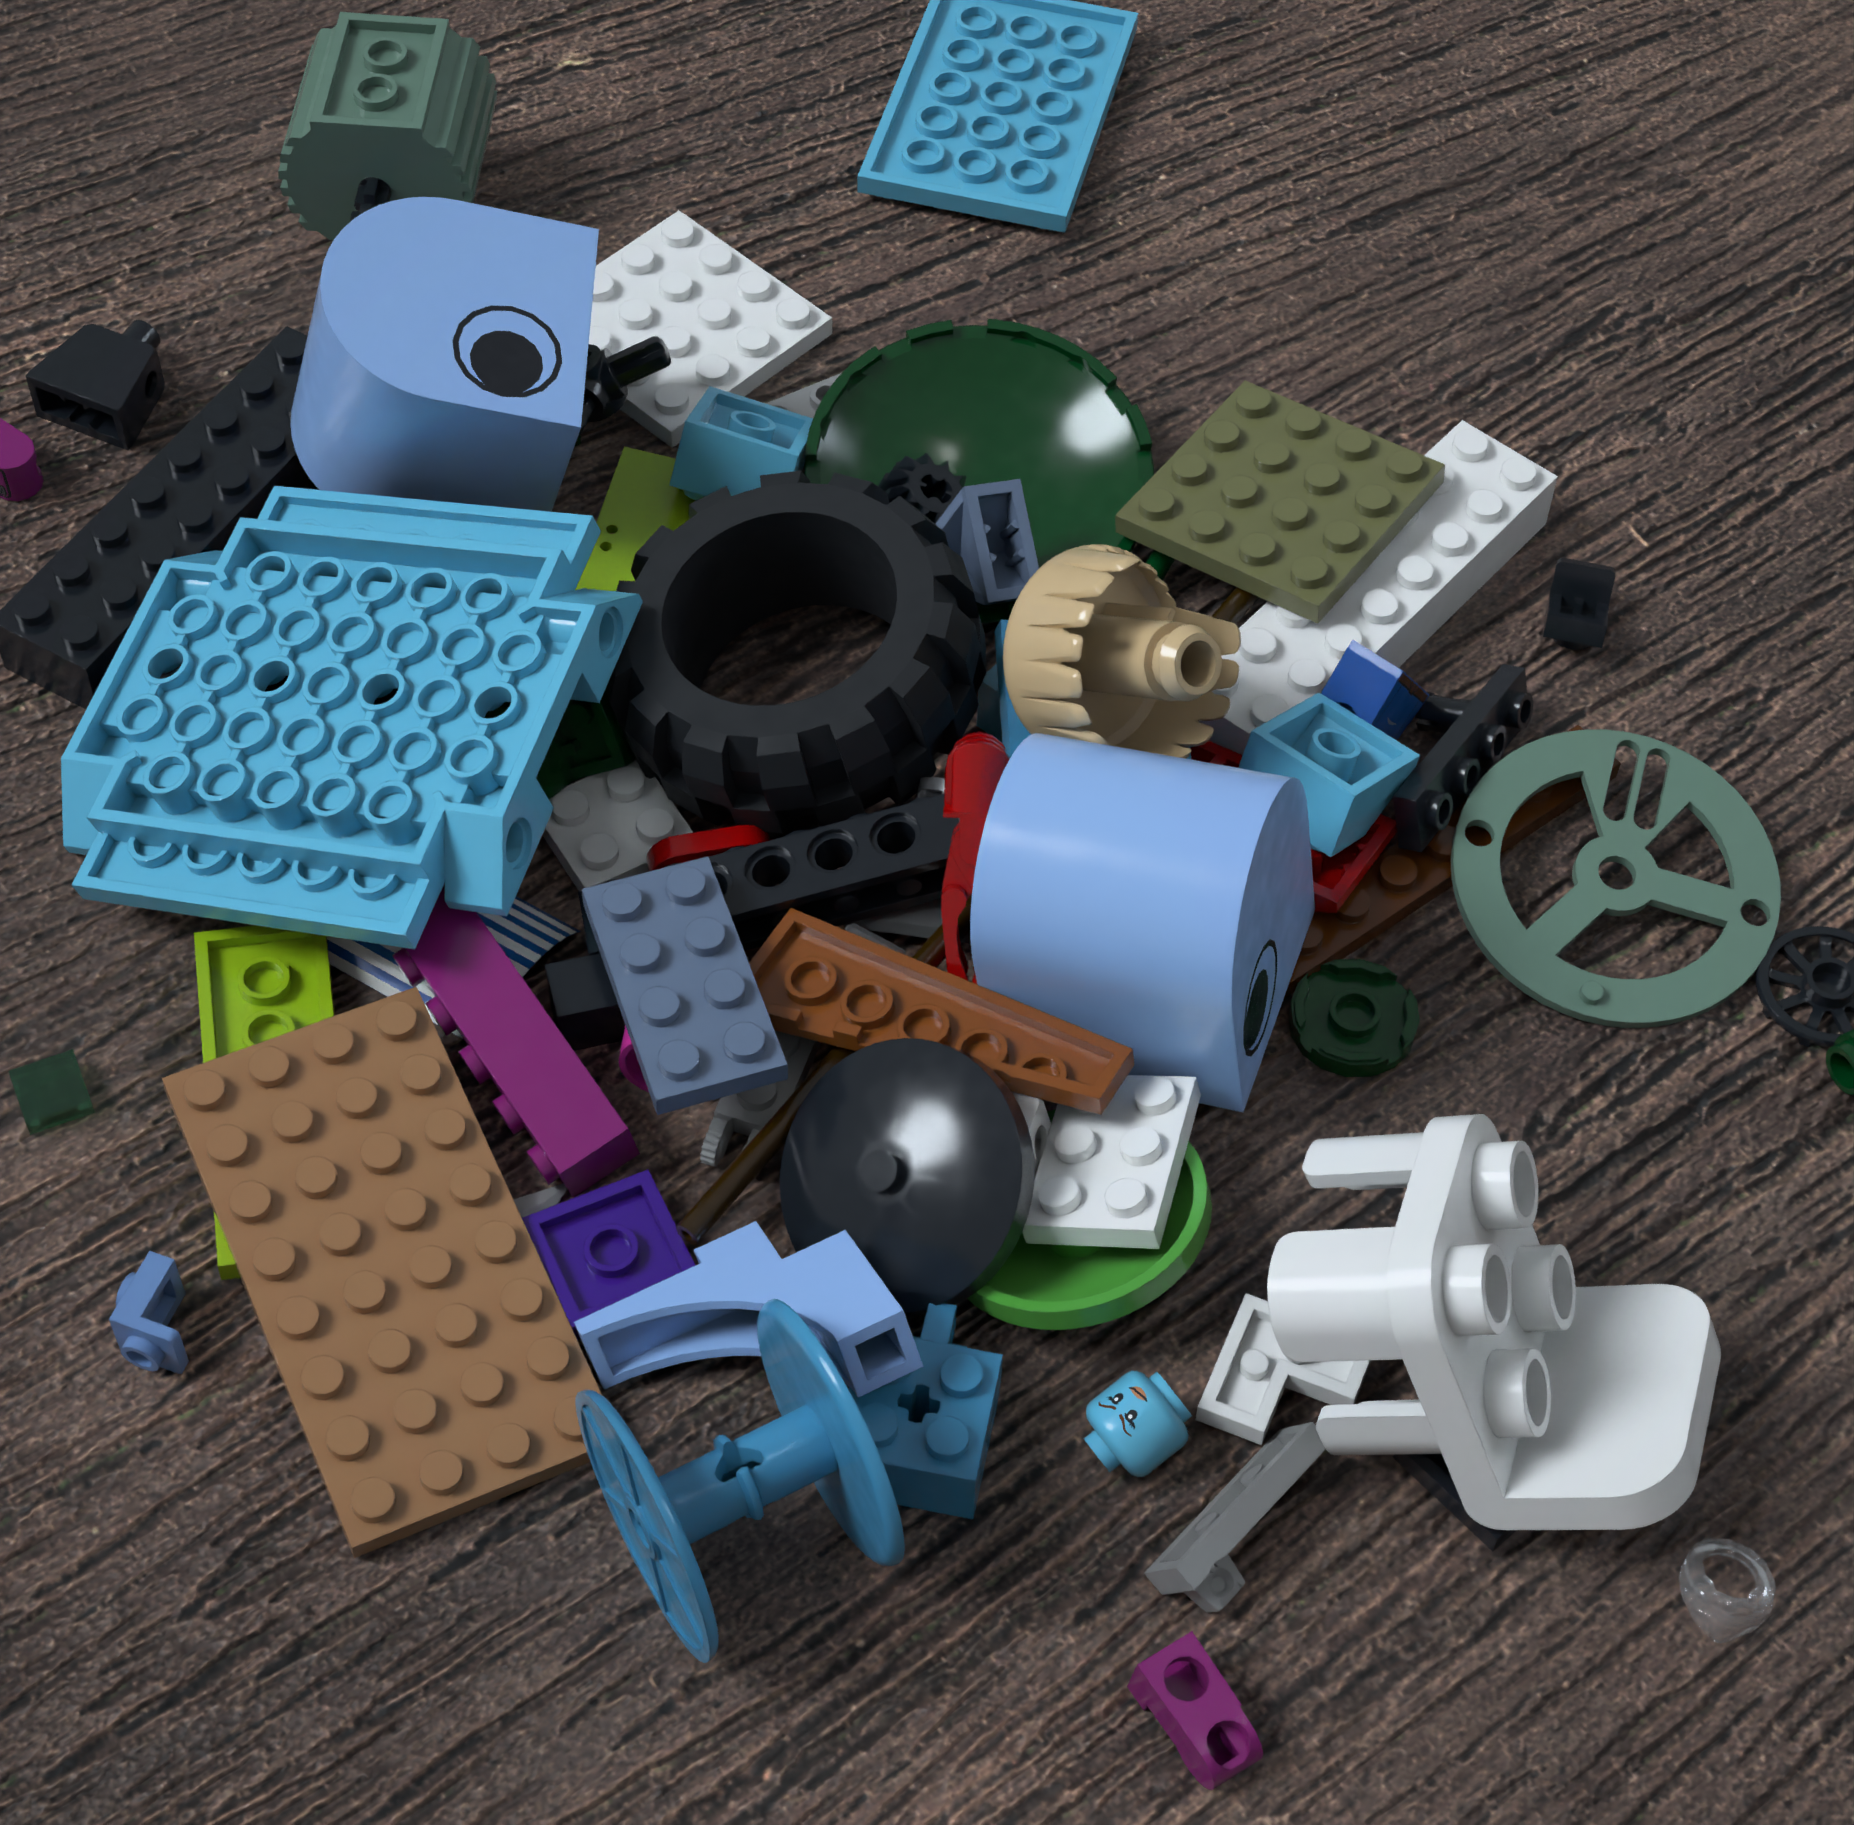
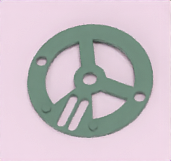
[1451,729,1781,1028]

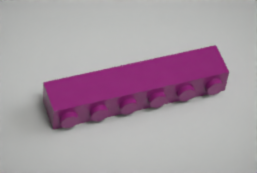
[392,883,640,1198]

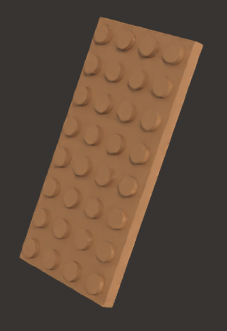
[162,987,602,1558]

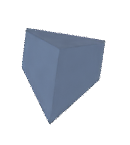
[936,479,1039,605]

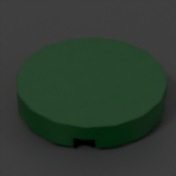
[1288,959,1420,1077]

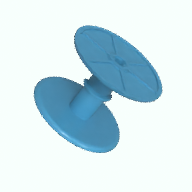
[575,1299,905,1663]

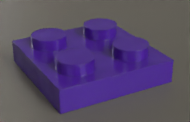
[522,1169,695,1340]

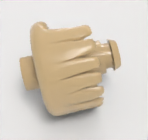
[1003,544,1241,759]

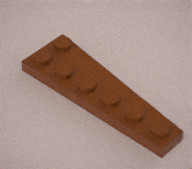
[749,908,1135,1115]

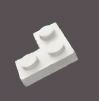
[1195,1293,1371,1445]

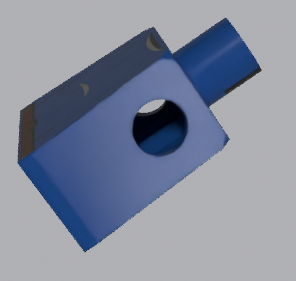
[1321,640,1429,740]

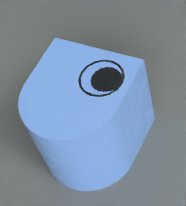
[290,197,599,512]
[970,733,1315,1112]

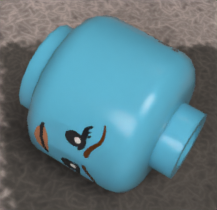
[1084,1370,1192,1477]

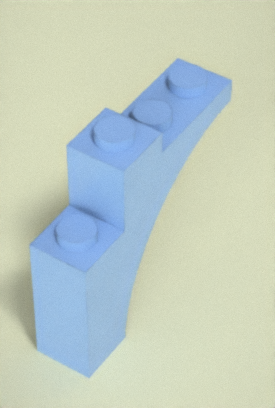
[574,1221,923,1397]

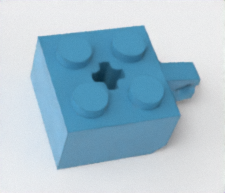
[849,1303,1003,1519]

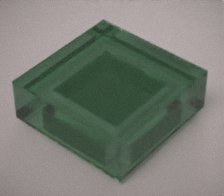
[8,1049,95,1135]

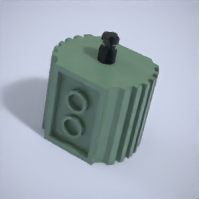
[278,12,497,240]

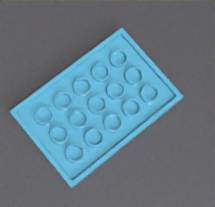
[857,0,1138,233]

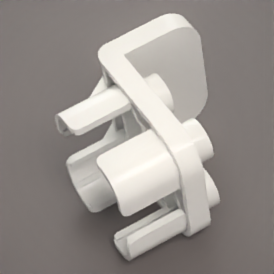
[1267,1114,1721,1530]

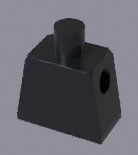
[26,320,165,450]

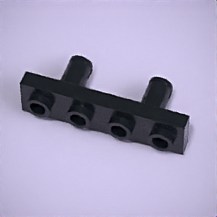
[1391,664,1533,852]

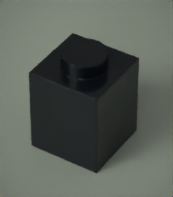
[545,953,625,1051]

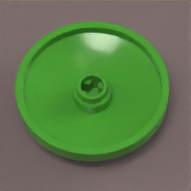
[967,1110,1212,1330]

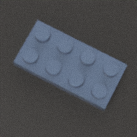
[582,856,788,1115]

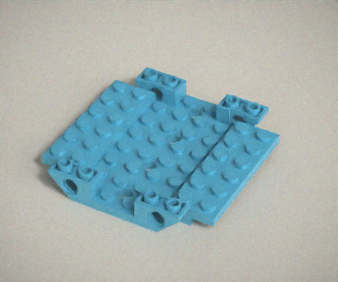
[61,486,643,949]

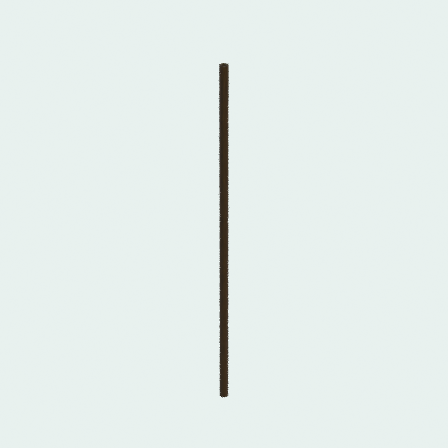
[676,587,1260,1245]

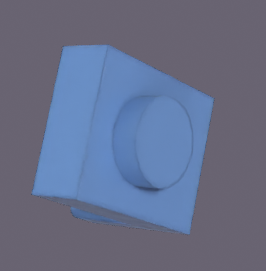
[109,1251,189,1374]

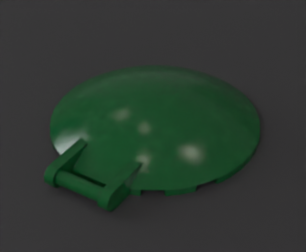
[805,319,1175,623]

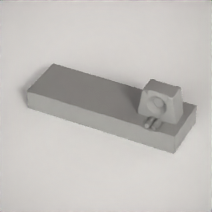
[1144,1422,1325,1613]

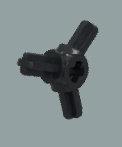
[575,336,671,444]

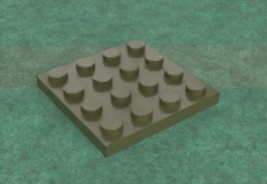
[1115,380,1445,624]

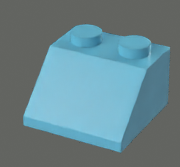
[669,386,813,501]
[1238,692,1420,857]

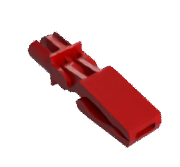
[941,732,1010,984]

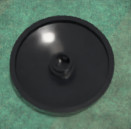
[780,1038,1035,1316]

